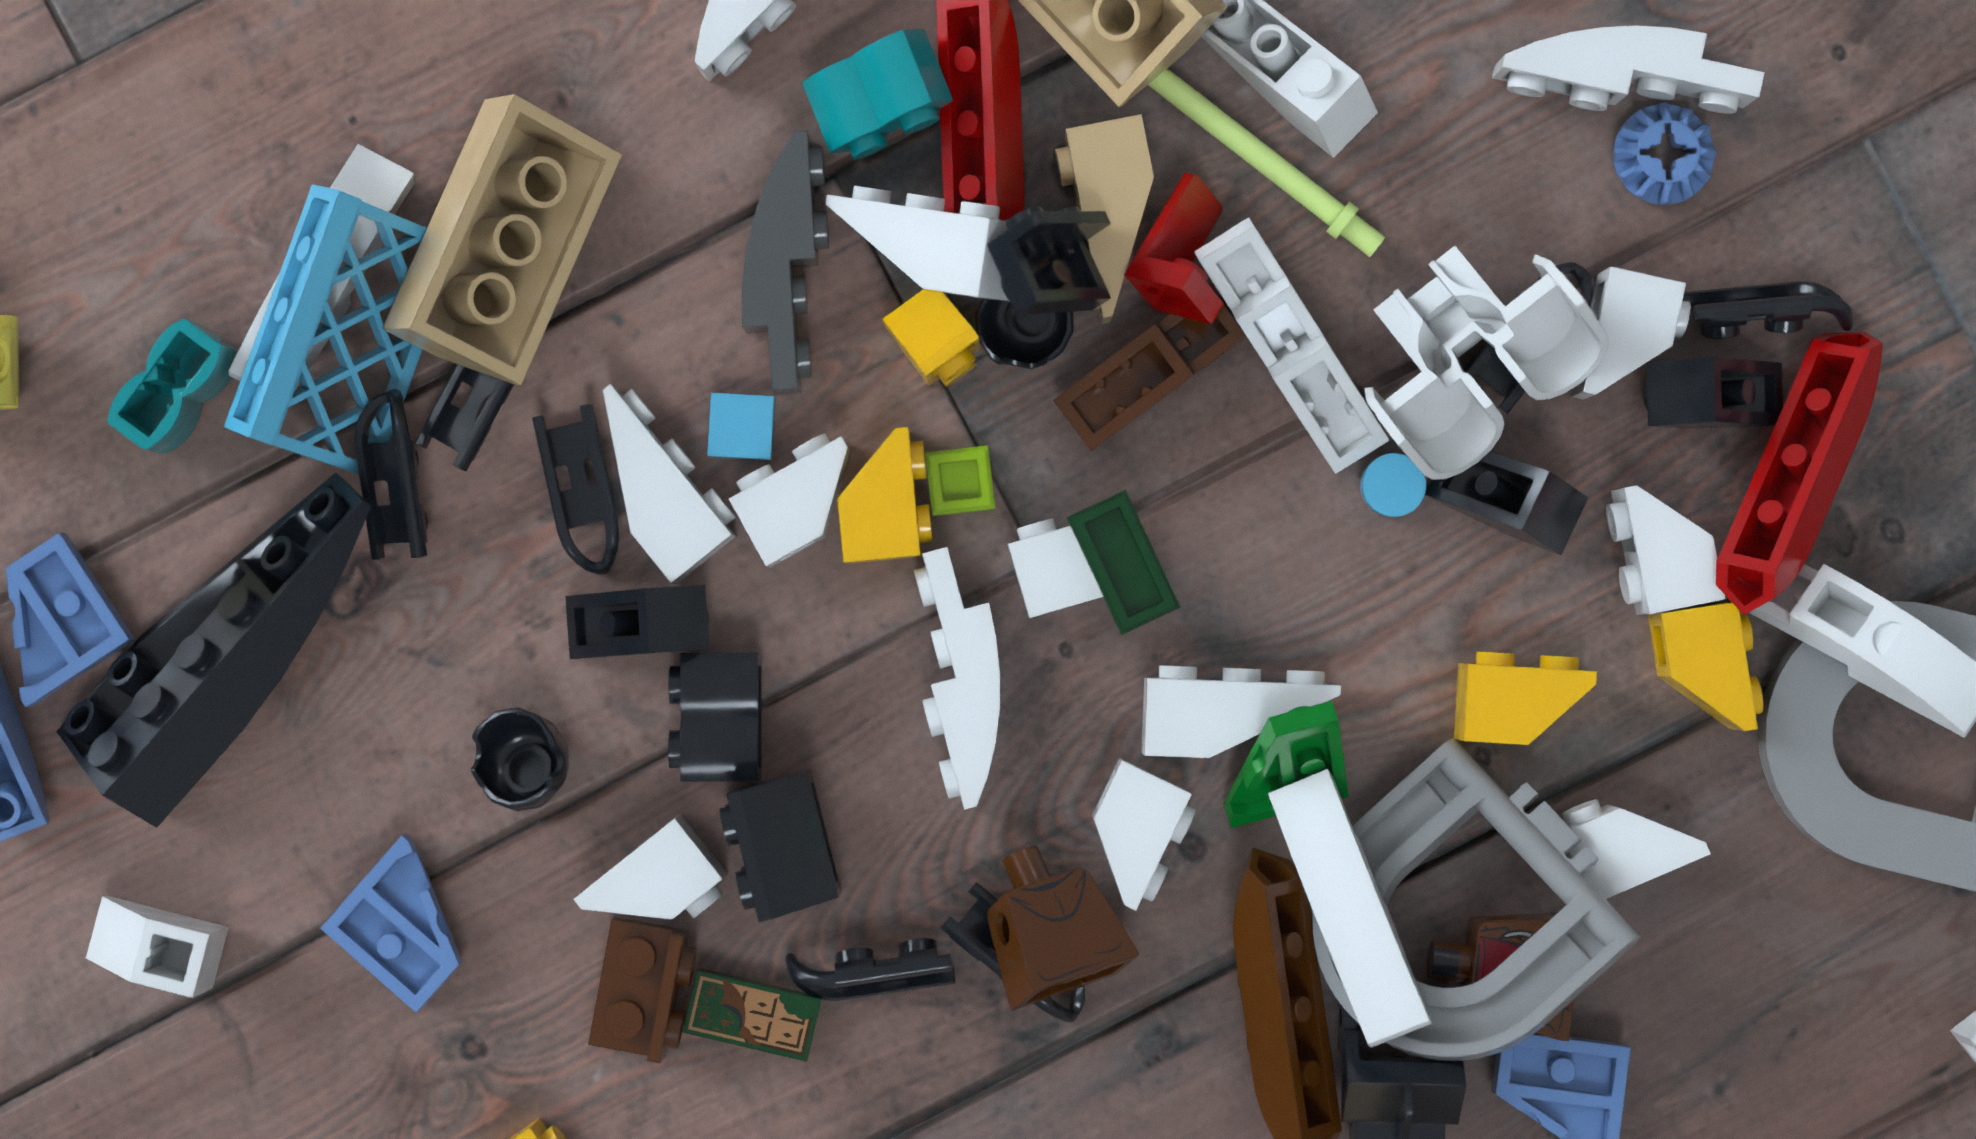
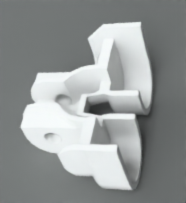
[1364,246,1609,480]

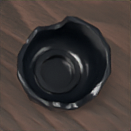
[975,298,1074,369]
[471,707,569,811]

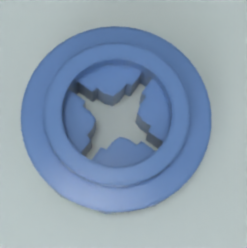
[1613,102,1718,205]

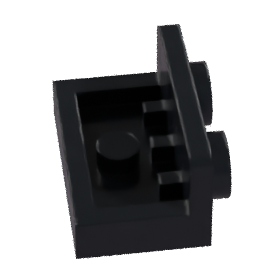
[986,206,1111,315]

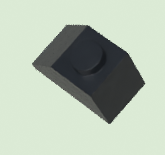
[1643,356,1783,428]
[1425,451,1589,555]
[565,585,710,659]

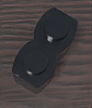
[668,653,762,782]

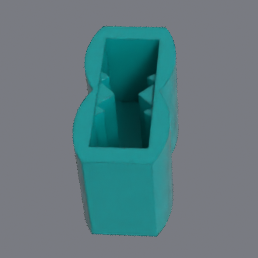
[802,29,953,159]
[107,318,238,454]

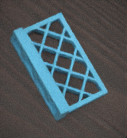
[224,184,427,475]

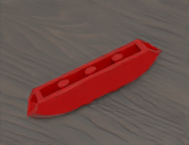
[936,0,1025,221]
[1716,332,1883,615]

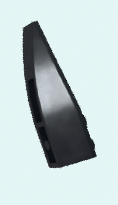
[56,472,371,828]

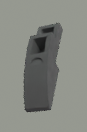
[742,130,829,395]

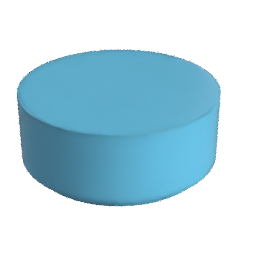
[1360,453,1426,518]

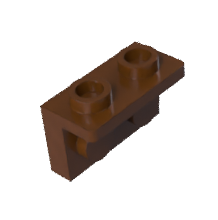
[588,917,697,1063]

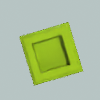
[925,445,995,517]

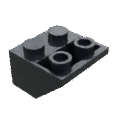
[719,769,842,922]

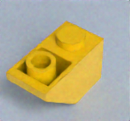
[882,289,980,387]
[837,427,933,564]
[1648,602,1763,731]
[1454,651,1597,745]

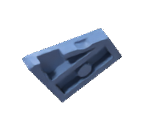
[6,533,136,707]
[320,834,463,1013]
[1491,1033,1631,1139]

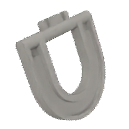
[1758,601,1976,892]
[1313,738,1641,1061]

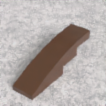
[1053,283,1300,451]

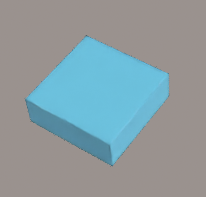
[707,393,776,461]

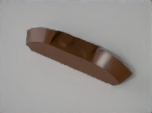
[1233,848,1342,1139]

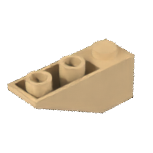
[1055,114,1154,324]

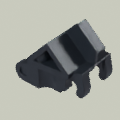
[1337,1003,1466,1139]

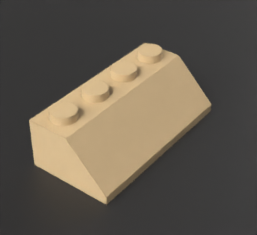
[1018,0,1228,107]
[382,94,622,385]

